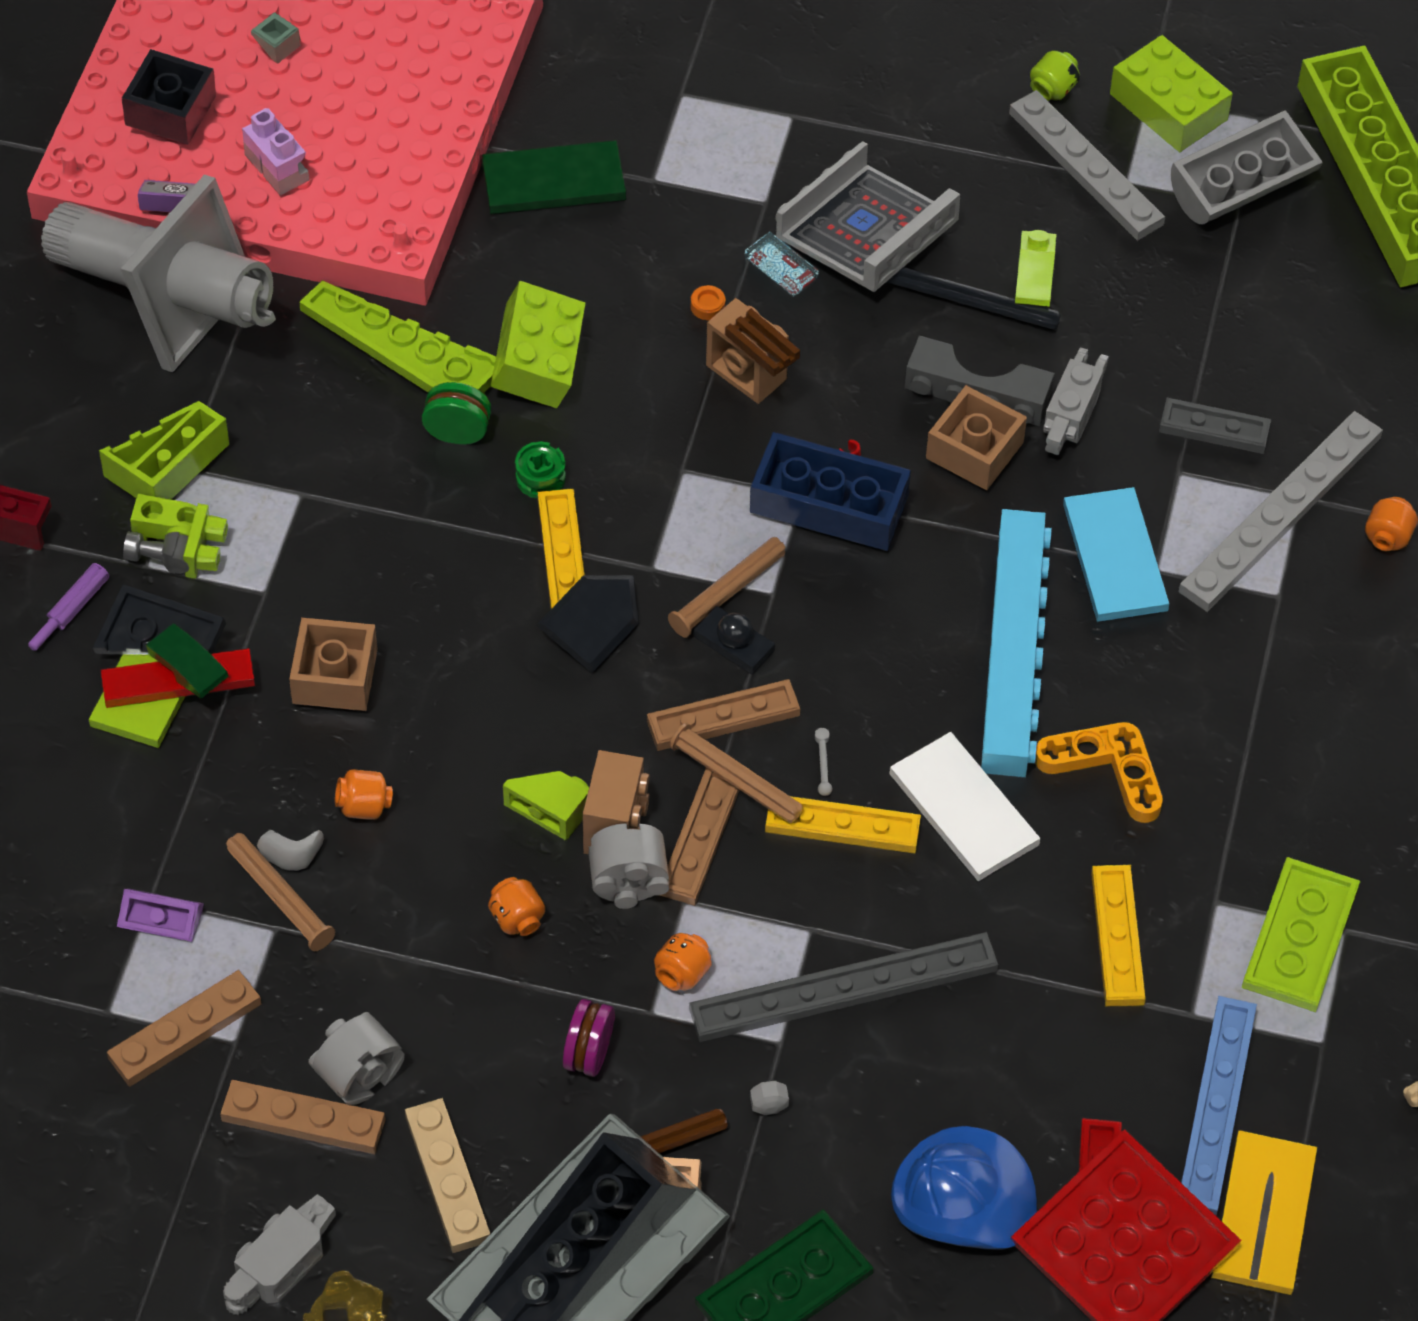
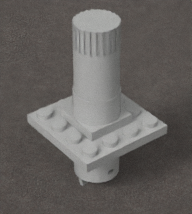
[41,174,276,372]

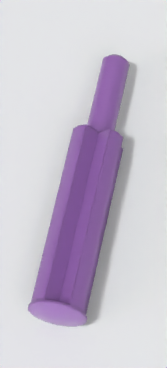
[28,563,110,651]

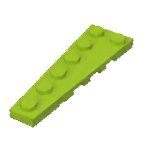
[299,280,496,393]

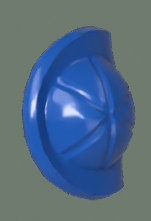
[891,1126,1037,1250]

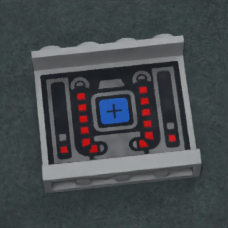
[775,141,960,292]

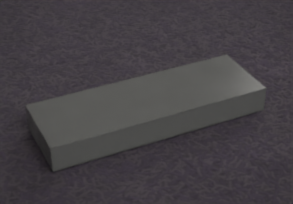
[1159,398,1271,454]

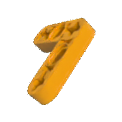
[1035,722,1163,823]

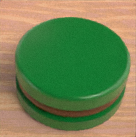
[422,382,491,445]

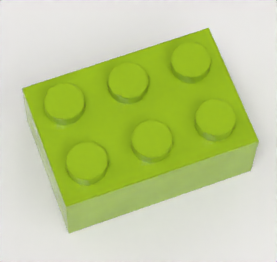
[1110,35,1233,153]
[491,281,585,408]

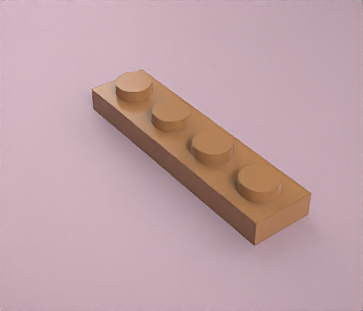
[107,970,261,1087]
[220,1080,385,1155]

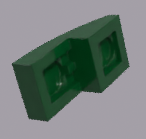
[146,623,229,699]

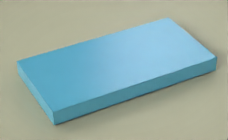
[1063,487,1169,622]

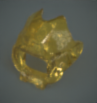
[303,1271,386,1321]

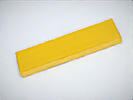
[538,489,584,609]
[765,796,921,853]
[1091,865,1145,1007]

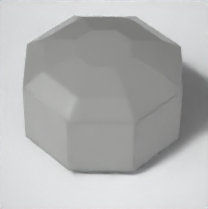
[750,1081,789,1115]

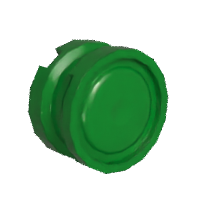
[515,441,566,498]

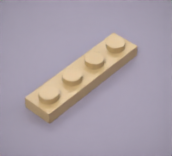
[405,1098,490,1253]

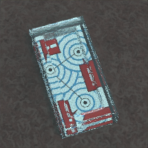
[745,232,818,297]

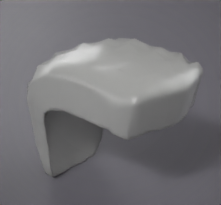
[257,830,324,871]

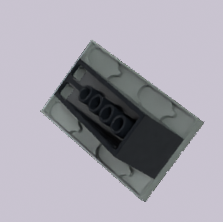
[427,1114,730,1321]

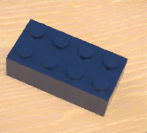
[750,432,911,551]

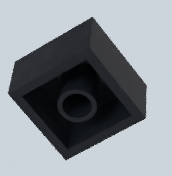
[122,49,216,145]

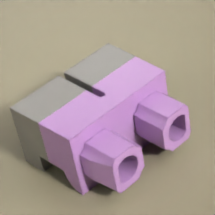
[242,108,309,196]

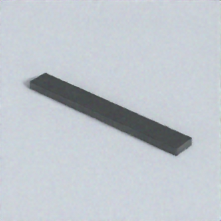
[689,932,999,1042]

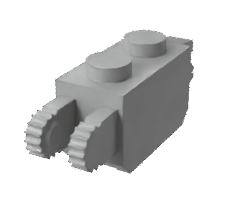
[1043,347,1109,455]
[223,1194,336,1316]

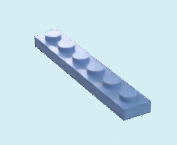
[1181,996,1257,1215]

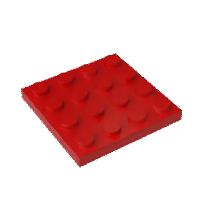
[1011,1129,1242,1321]

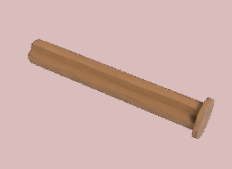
[668,537,786,637]
[670,723,803,823]
[226,833,336,951]

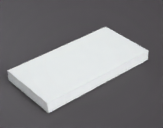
[889,732,1040,881]

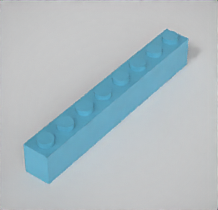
[981,509,1051,777]

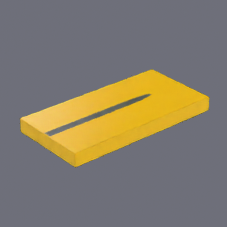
[1211,1131,1317,1295]

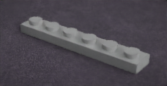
[1009,90,1165,241]

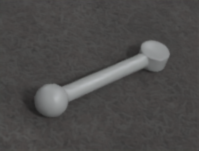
[815,728,833,796]

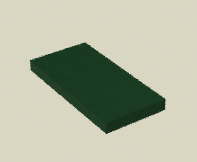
[482,140,626,214]
[695,1209,874,1321]

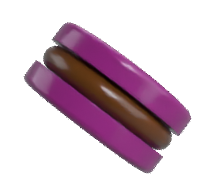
[563,999,615,1077]

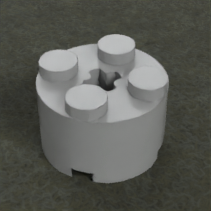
[588,823,669,909]
[309,1012,404,1105]

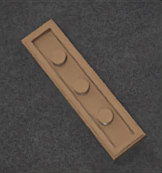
[647,679,800,751]
[660,767,739,906]

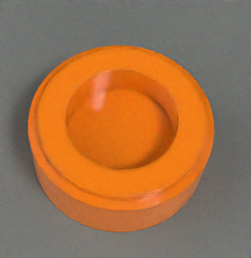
[691,285,726,320]

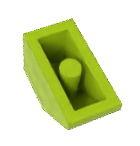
[1015,230,1056,307]
[503,771,589,841]

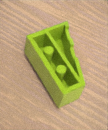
[99,401,229,499]

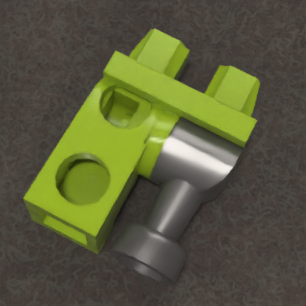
[123,494,228,579]

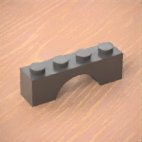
[905,335,1055,426]

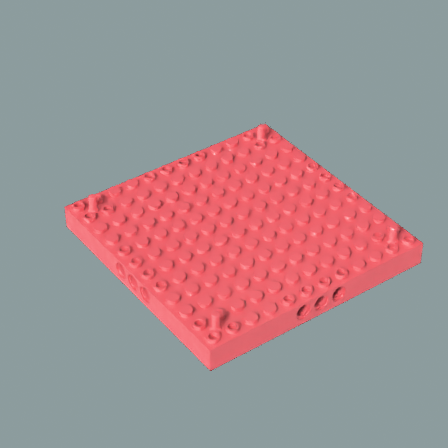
[27,0,543,306]

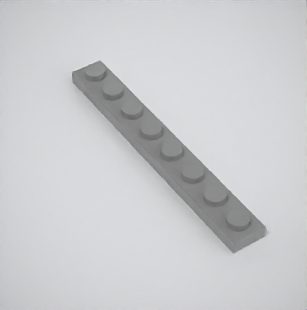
[1179,411,1383,612]

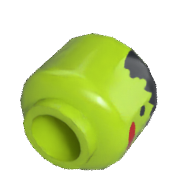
[1030,51,1080,101]

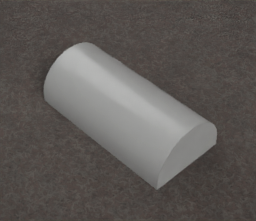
[1171,110,1323,224]

